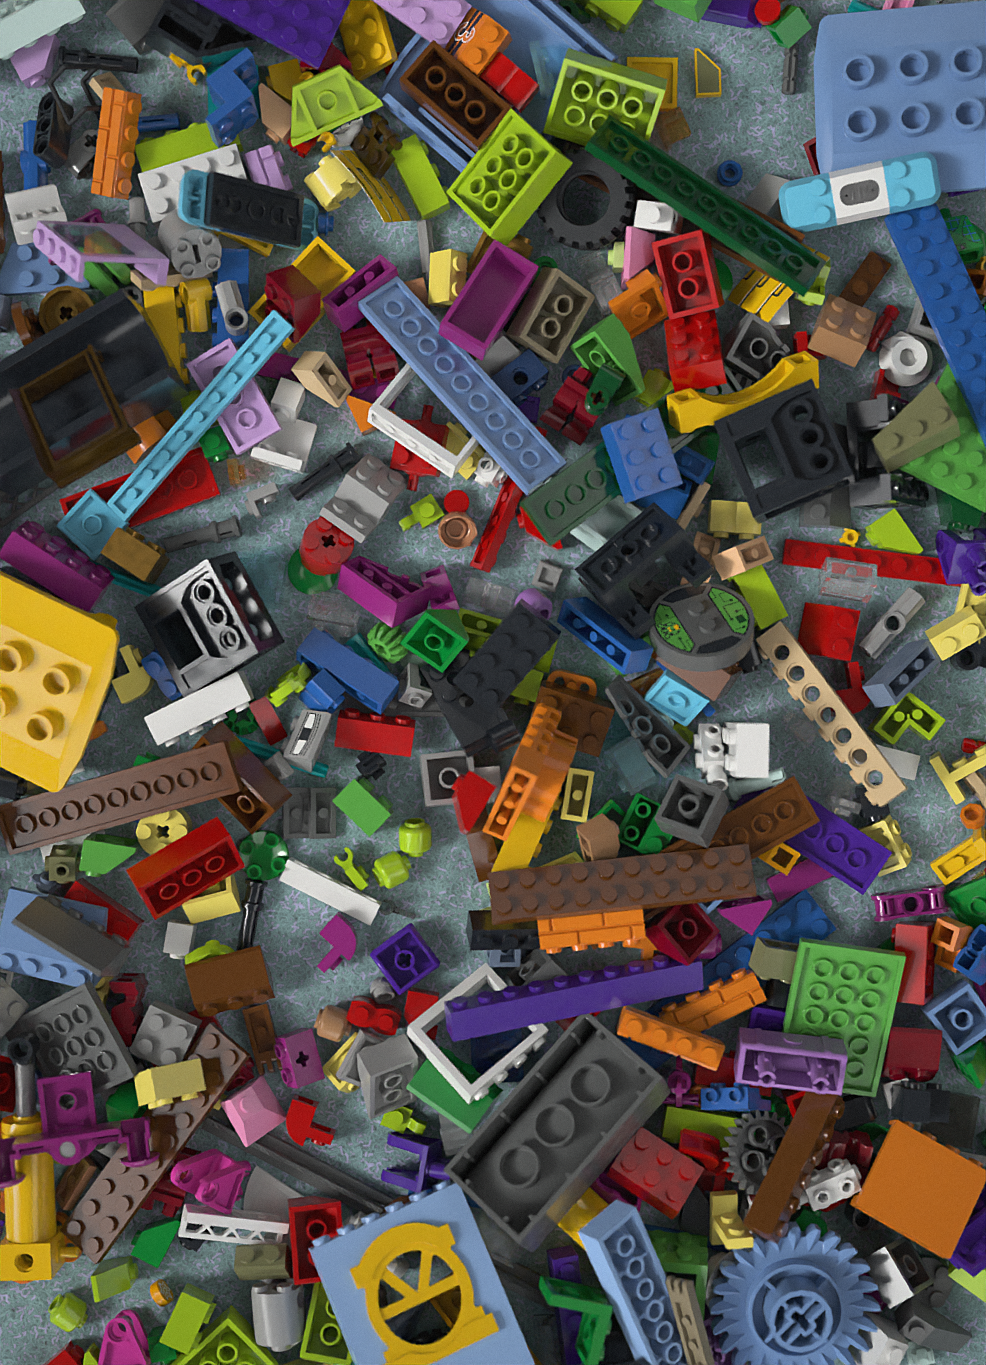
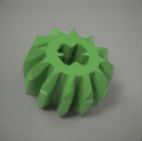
[367,621,409,664]

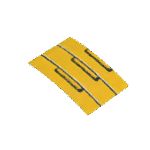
[330,150,411,223]
[728,243,830,322]

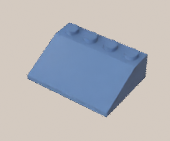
[0,886,108,987]

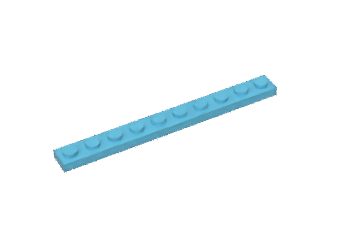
[106,310,295,521]

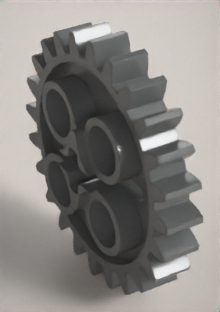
[723,1110,790,1195]

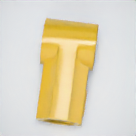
[179,278,212,332]

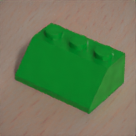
[406,1046,503,1134]

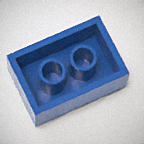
[600,408,683,503]

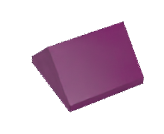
[715,894,772,935]

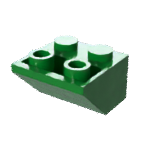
[618,792,673,855]

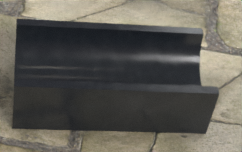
[0,288,189,498]

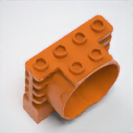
[482,703,578,841]

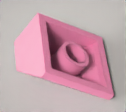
[620,226,655,290]
[220,1075,286,1147]

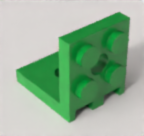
[538,1276,613,1365]

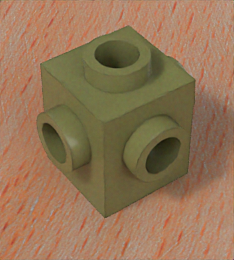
[44,844,82,884]

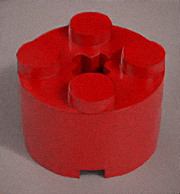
[299,516,354,576]

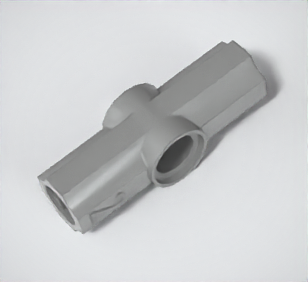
[858,587,926,660]

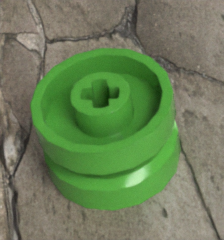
[79,234,132,297]

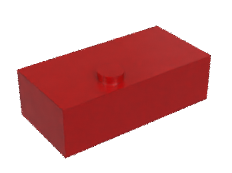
[126,817,245,920]

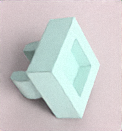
[906,1339,935,1365]

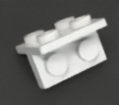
[5,184,67,245]

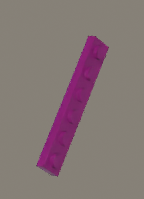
[255,352,398,410]

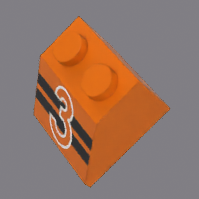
[444,7,513,81]

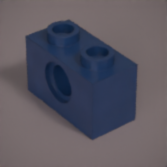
[491,348,549,407]

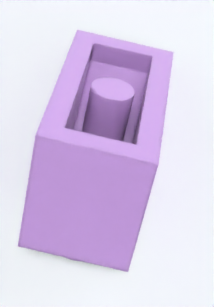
[10,34,60,89]

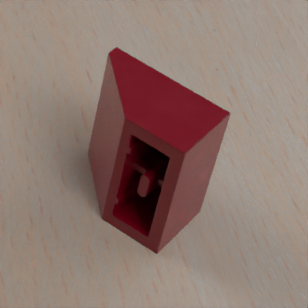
[264,264,321,344]

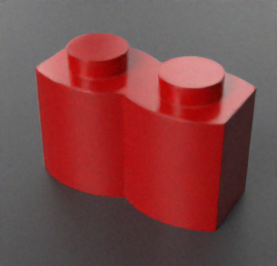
[479,51,540,114]
[346,996,402,1035]

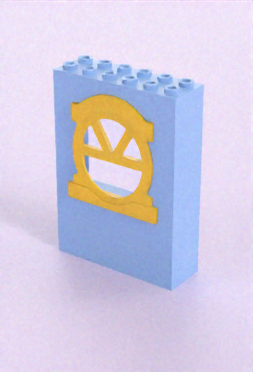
[308,1179,535,1365]

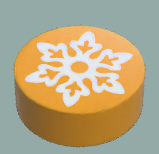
[150,1279,174,1307]

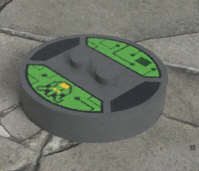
[649,583,754,672]

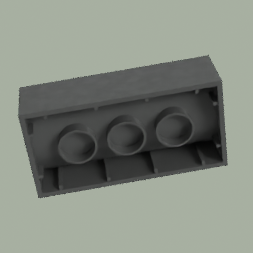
[443,1014,671,1253]

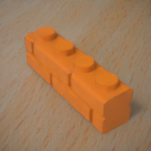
[91,87,142,200]
[537,909,646,953]
[658,968,767,1032]
[615,1005,725,1071]

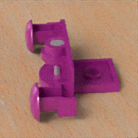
[0,1070,160,1189]

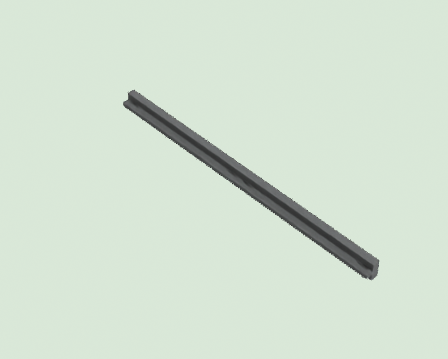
[201,1108,555,1313]

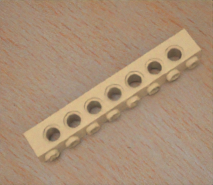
[756,621,909,807]

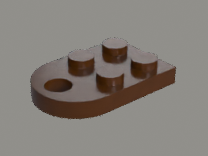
[11,301,44,347]

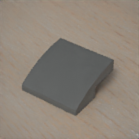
[282,787,336,839]

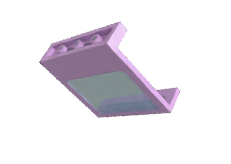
[33,220,170,285]

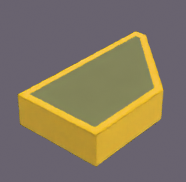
[694,48,722,98]

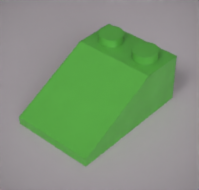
[569,313,646,406]

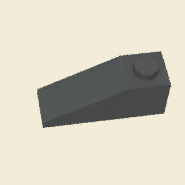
[894,1296,972,1353]

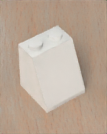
[845,1311,909,1365]

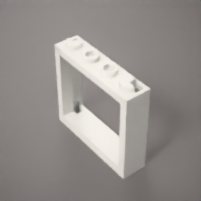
[367,363,479,478]
[407,963,548,1104]

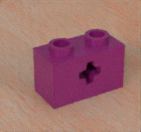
[275,1028,325,1088]

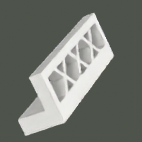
[280,857,382,926]
[178,1204,289,1245]

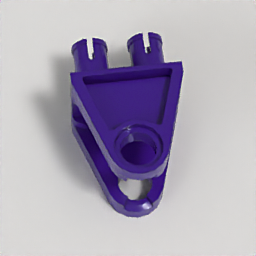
[935,528,986,596]
[380,1132,453,1193]

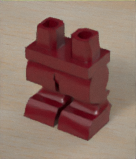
[340,319,399,390]
[539,366,601,446]
[109,973,148,1047]
[814,1130,874,1188]
[141,1147,201,1218]

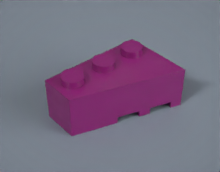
[337,555,432,628]

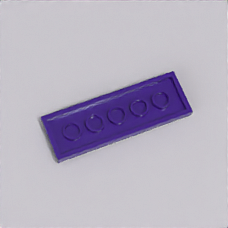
[733,770,892,895]

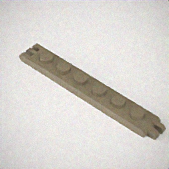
[666,1276,715,1365]

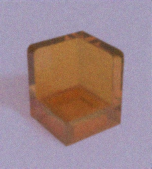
[654,106,691,152]

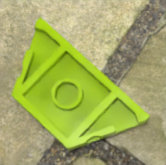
[291,64,383,147]

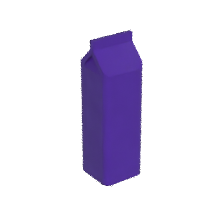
[681,0,762,29]

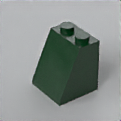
[935,487,983,535]

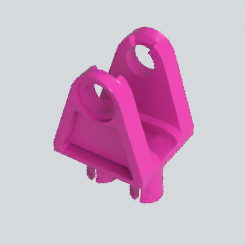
[171,1149,251,1215]
[98,1309,151,1365]

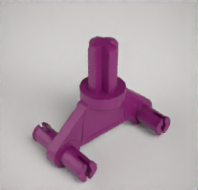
[660,1050,698,1107]

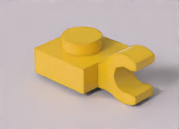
[169,52,207,86]

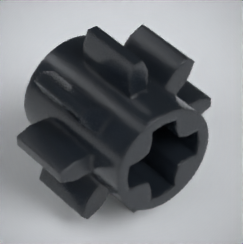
[355,751,387,780]

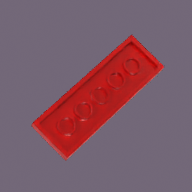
[59,447,221,548]

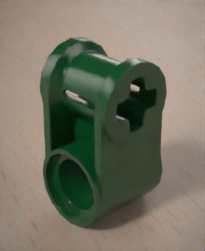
[584,363,627,416]

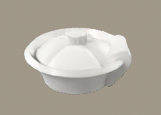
[879,331,933,386]

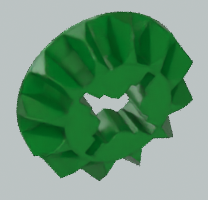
[223,698,260,735]

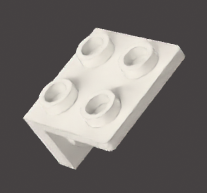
[250,419,317,474]

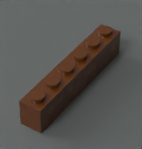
[743,1091,845,1244]

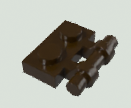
[350,111,403,179]

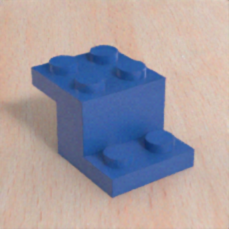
[205,47,259,148]

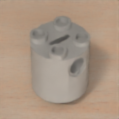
[158,209,222,278]
[251,1274,306,1352]

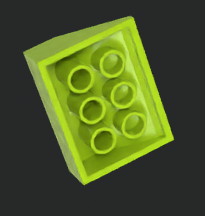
[543,48,668,146]
[446,109,572,247]
[167,1305,279,1365]

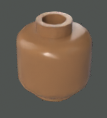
[314,1005,353,1042]

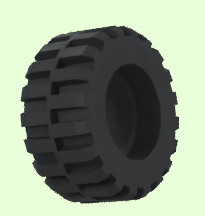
[537,147,638,251]

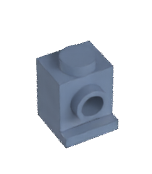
[486,949,525,967]

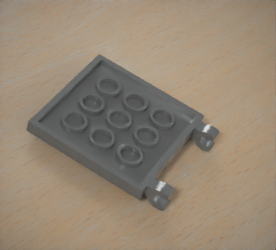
[5,980,140,1108]

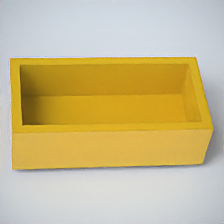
[248,236,356,352]

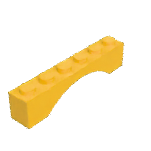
[667,351,819,433]

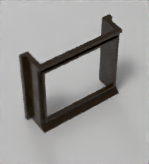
[8,344,142,489]

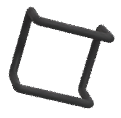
[48,63,101,126]

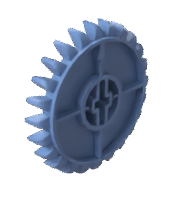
[709,1222,881,1365]

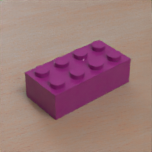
[438,239,539,361]
[0,520,115,612]

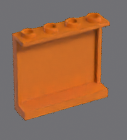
[850,1120,986,1259]

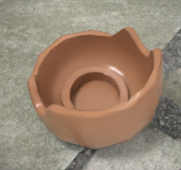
[438,511,478,550]

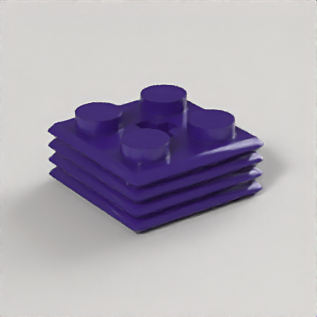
[370,923,440,995]

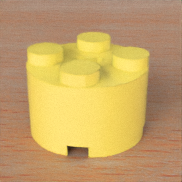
[304,153,362,212]
[136,808,193,855]

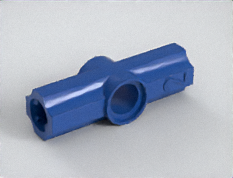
[20,120,51,190]

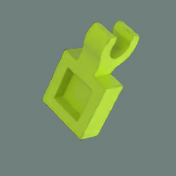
[399,494,445,532]
[333,846,370,892]
[380,1105,428,1135]

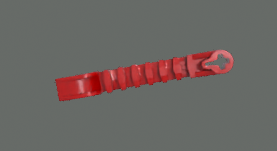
[678,1128,848,1212]

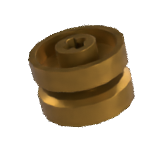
[38,285,96,333]

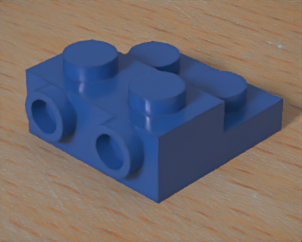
[701,1083,771,1112]

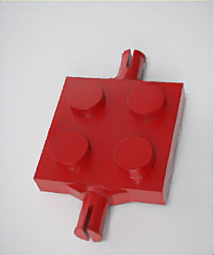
[390,404,449,492]

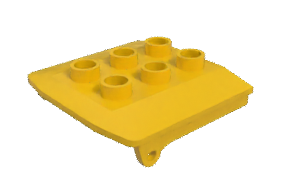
[0,571,120,792]

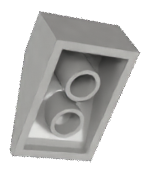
[357,1033,418,1119]

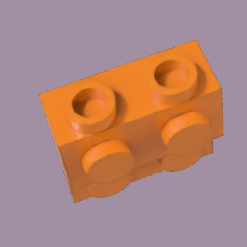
[608,269,668,339]

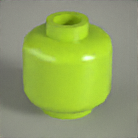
[398,818,432,857]
[372,851,412,889]
[48,1292,88,1332]

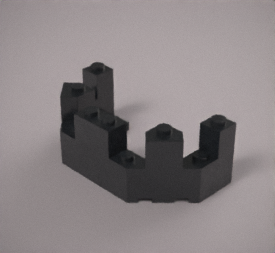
[145,0,268,68]

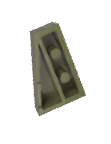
[873,381,960,473]

